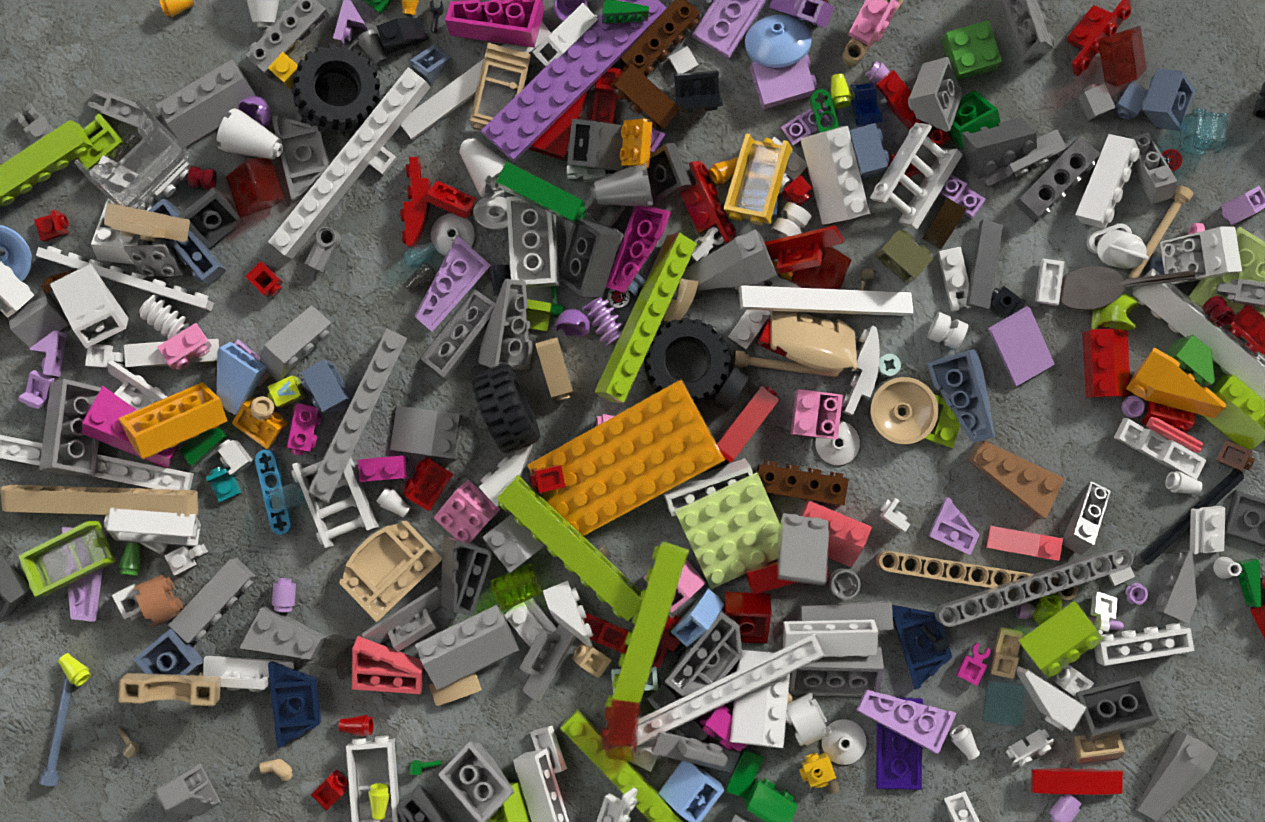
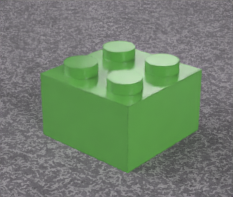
[941,20,1002,80]

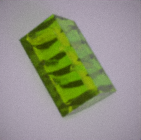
[490,564,543,611]

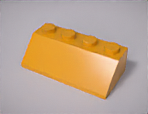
[118,382,227,459]

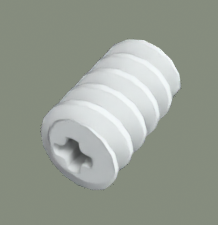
[139,294,189,340]

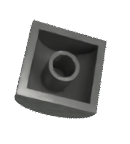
[647,143,692,202]
[178,187,243,248]

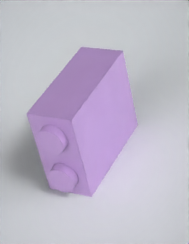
[750,54,817,110]

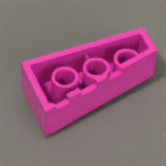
[445,0,545,48]
[82,386,178,468]

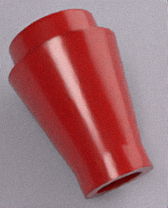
[338,714,374,737]

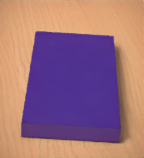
[875,697,923,790]

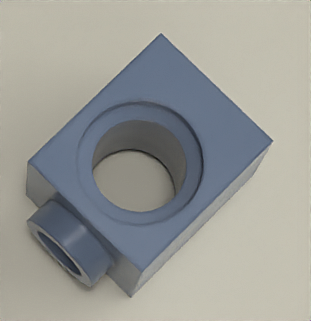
[1113,81,1149,120]

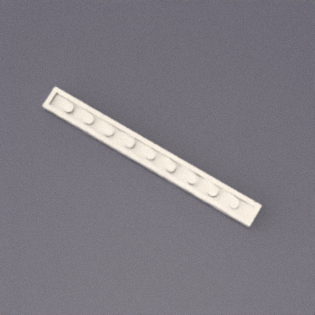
[0,435,194,490]
[612,634,825,754]

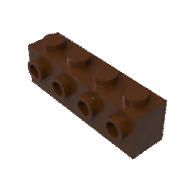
[620,0,700,78]
[757,460,849,506]

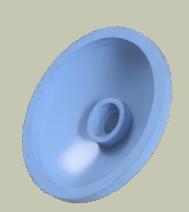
[745,15,812,68]
[0,225,32,282]

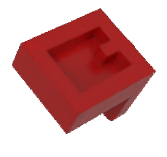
[34,210,69,242]
[529,464,566,493]
[311,770,349,811]

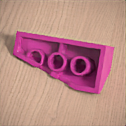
[606,206,671,293]

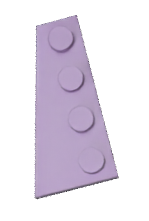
[414,235,491,332]
[62,527,107,622]
[856,690,957,754]

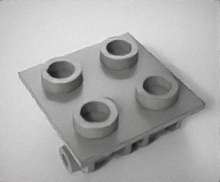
[123,237,184,277]

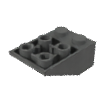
[568,119,630,171]

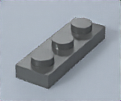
[647,683,708,742]

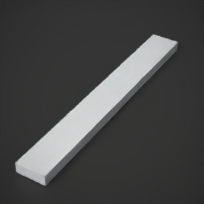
[401,22,551,141]
[739,286,913,316]

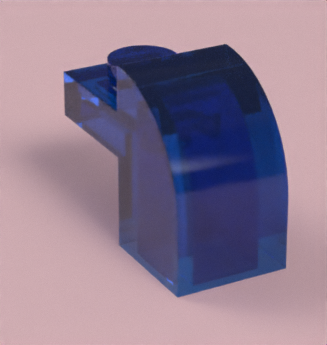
[850,82,882,126]

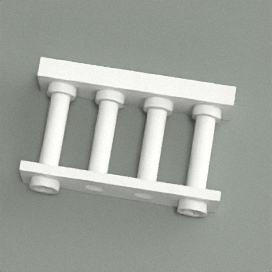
[870,123,963,229]
[291,457,379,548]

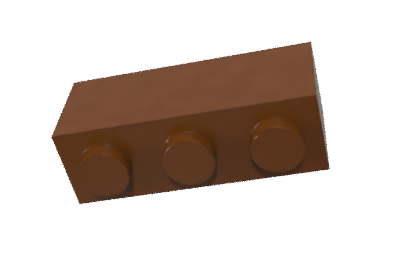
[610,64,679,130]

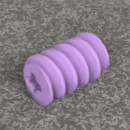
[582,297,623,347]

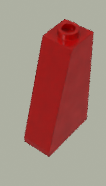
[528,88,590,161]
[716,386,779,464]

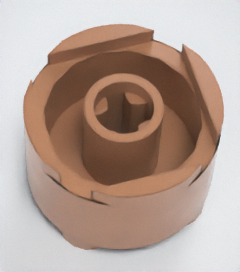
[134,575,183,627]

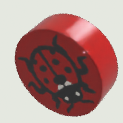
[1161,149,1182,172]

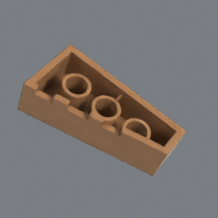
[967,440,1065,519]

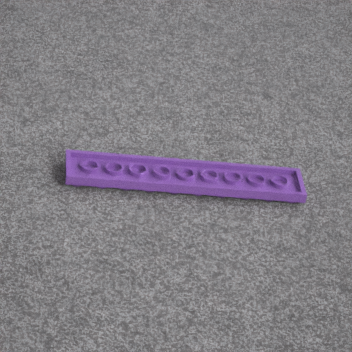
[481,0,667,162]

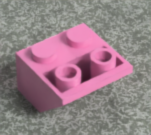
[790,389,843,440]
[643,559,706,612]

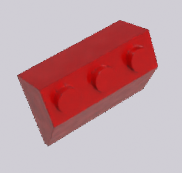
[1082,329,1131,398]

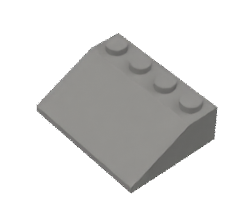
[1001,0,1054,62]

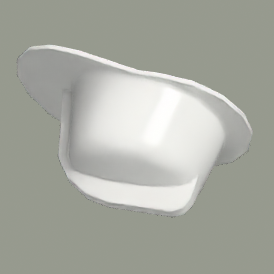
[1097,230,1149,269]

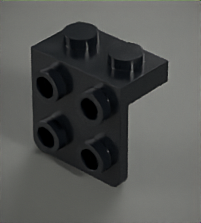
[674,70,723,113]

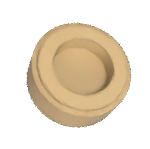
[251,396,274,420]

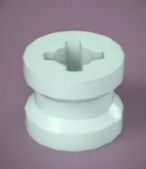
[878,354,901,377]

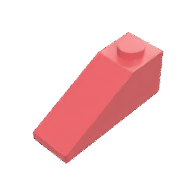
[986,526,1063,561]

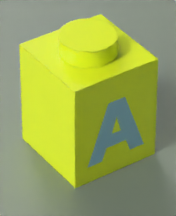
[267,375,306,408]

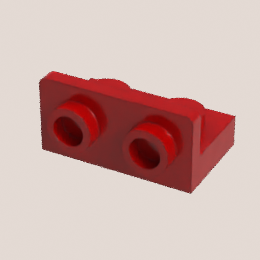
[425,181,477,219]
[1228,305,1265,355]
[1142,401,1195,433]
[403,456,453,511]

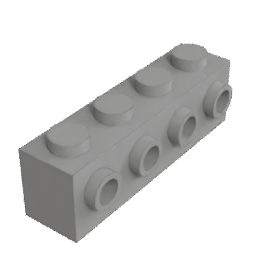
[245,0,330,79]

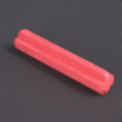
[1146,417,1203,453]

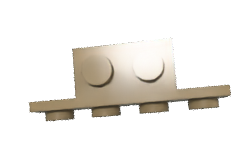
[104,203,190,242]

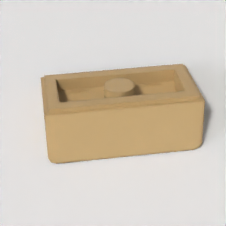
[1074,734,1125,764]

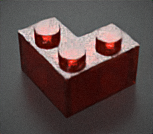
[601,699,641,762]

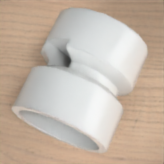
[771,202,811,238]
[927,312,968,350]

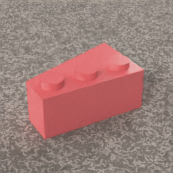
[352,636,425,694]

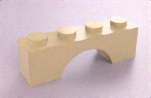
[119,673,221,705]

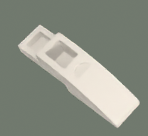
[842,326,880,416]

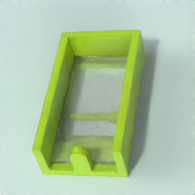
[18,521,116,597]

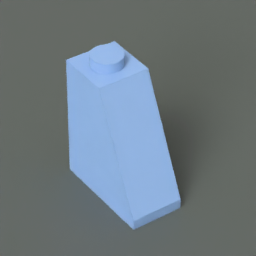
[217,342,267,415]
[670,589,725,647]

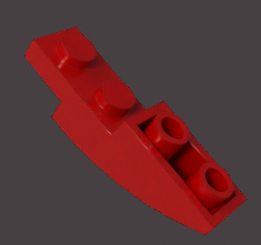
[875,70,950,147]
[400,157,431,249]

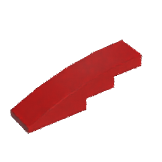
[583,612,668,668]
[1031,768,1123,795]

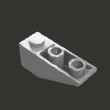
[1129,132,1177,204]
[1062,481,1111,555]
[1156,549,1197,623]

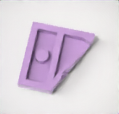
[928,497,979,555]

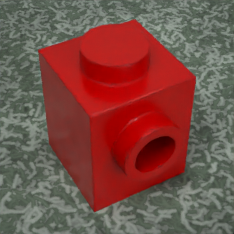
[660,615,681,652]

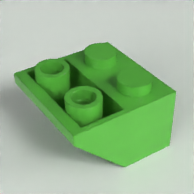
[1165,335,1214,387]

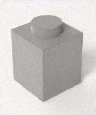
[1078,83,1115,121]

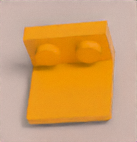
[620,119,652,168]

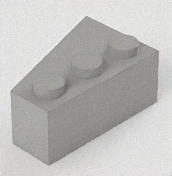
[260,305,331,382]
[240,606,326,659]
[156,763,221,816]

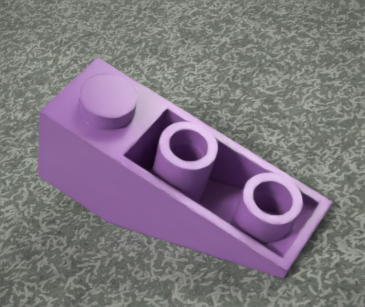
[769,0,834,29]

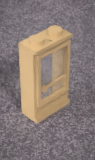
[469,43,531,131]

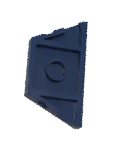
[892,605,952,690]
[268,661,322,748]

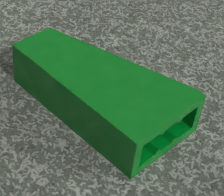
[496,162,586,224]

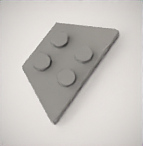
[271,115,330,200]

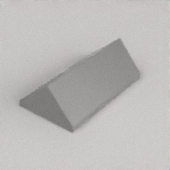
[420,289,496,380]

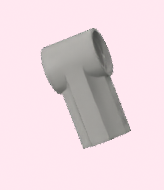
[305,227,341,272]

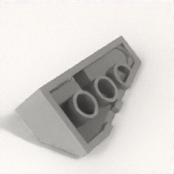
[682,230,777,291]
[478,279,532,370]
[1136,730,1219,821]

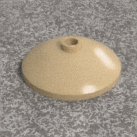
[870,377,938,444]

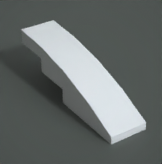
[124,339,219,367]
[1114,418,1206,480]

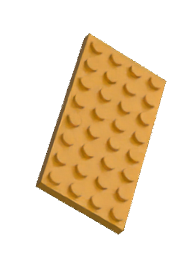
[527,380,725,536]

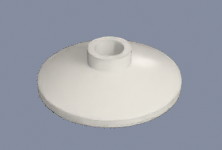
[473,196,508,229]
[431,213,475,256]
[815,421,860,465]
[821,719,866,765]

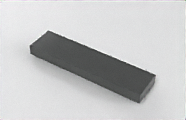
[966,219,1003,311]

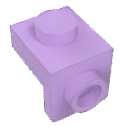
[18,370,55,409]

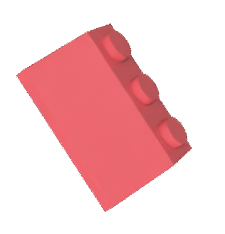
[800,501,872,568]

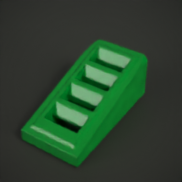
[602,0,649,24]
[1236,558,1261,607]

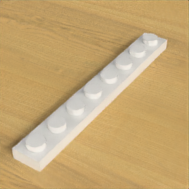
[36,246,214,311]

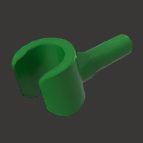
[551,286,564,317]
[409,760,441,775]

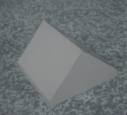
[8,290,70,348]

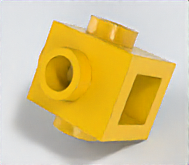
[799,753,836,788]

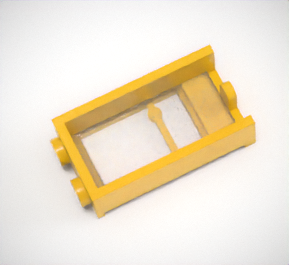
[723,133,792,225]

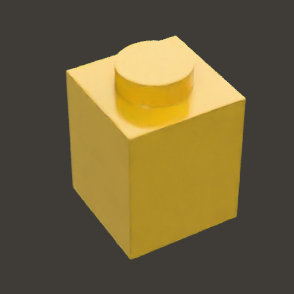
[268,52,297,89]

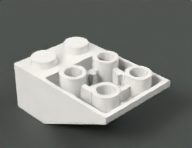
[91,192,154,265]
[1160,227,1242,285]
[50,264,128,348]

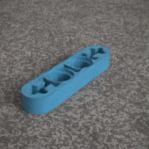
[255,450,293,535]

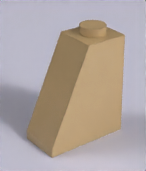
[535,338,574,401]

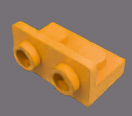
[232,397,288,450]

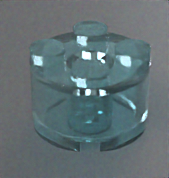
[1178,108,1228,155]

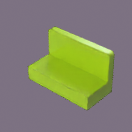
[526,299,552,331]

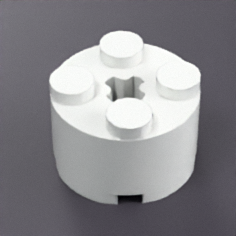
[786,692,832,746]

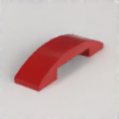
[591,68,620,124]

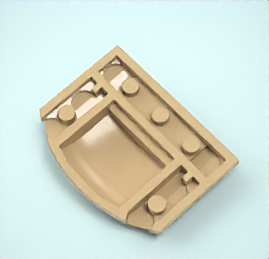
[770,311,857,372]
[339,520,442,622]

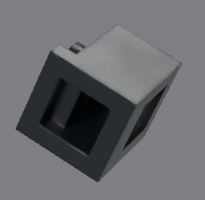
[990,286,1026,319]

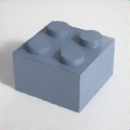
[1142,68,1195,131]
[849,123,890,181]
[301,359,353,414]
[134,629,204,675]

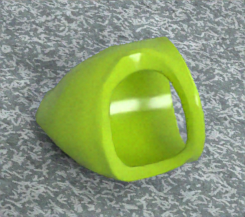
[1091,292,1139,330]

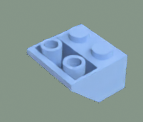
[658,761,724,822]

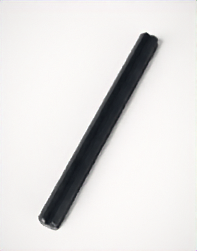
[1140,469,1244,565]

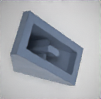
[409,44,451,85]

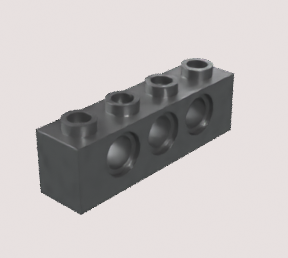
[1014,136,1100,221]

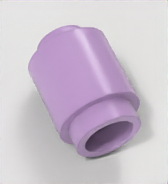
[272,578,296,612]
[1049,794,1082,822]

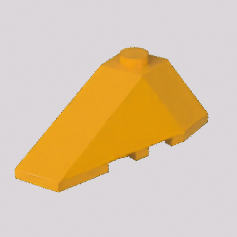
[1126,348,1226,419]

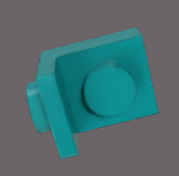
[205,466,242,502]

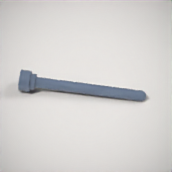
[39,677,73,786]

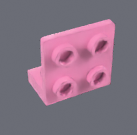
[848,0,899,47]
[157,323,212,370]
[434,480,501,543]

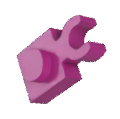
[955,642,990,686]

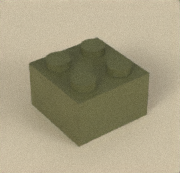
[875,229,934,285]

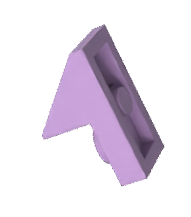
[333,0,368,46]
[30,331,67,377]

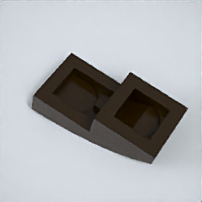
[922,197,966,249]

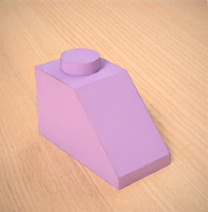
[1221,186,1265,225]

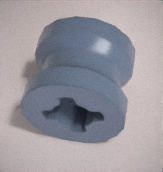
[627,273,646,296]

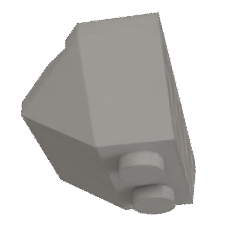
[665,611,742,696]

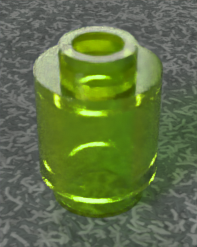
[1033,593,1062,625]

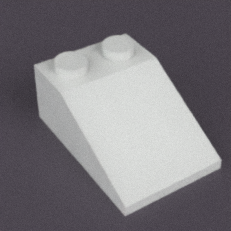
[1016,666,1086,731]

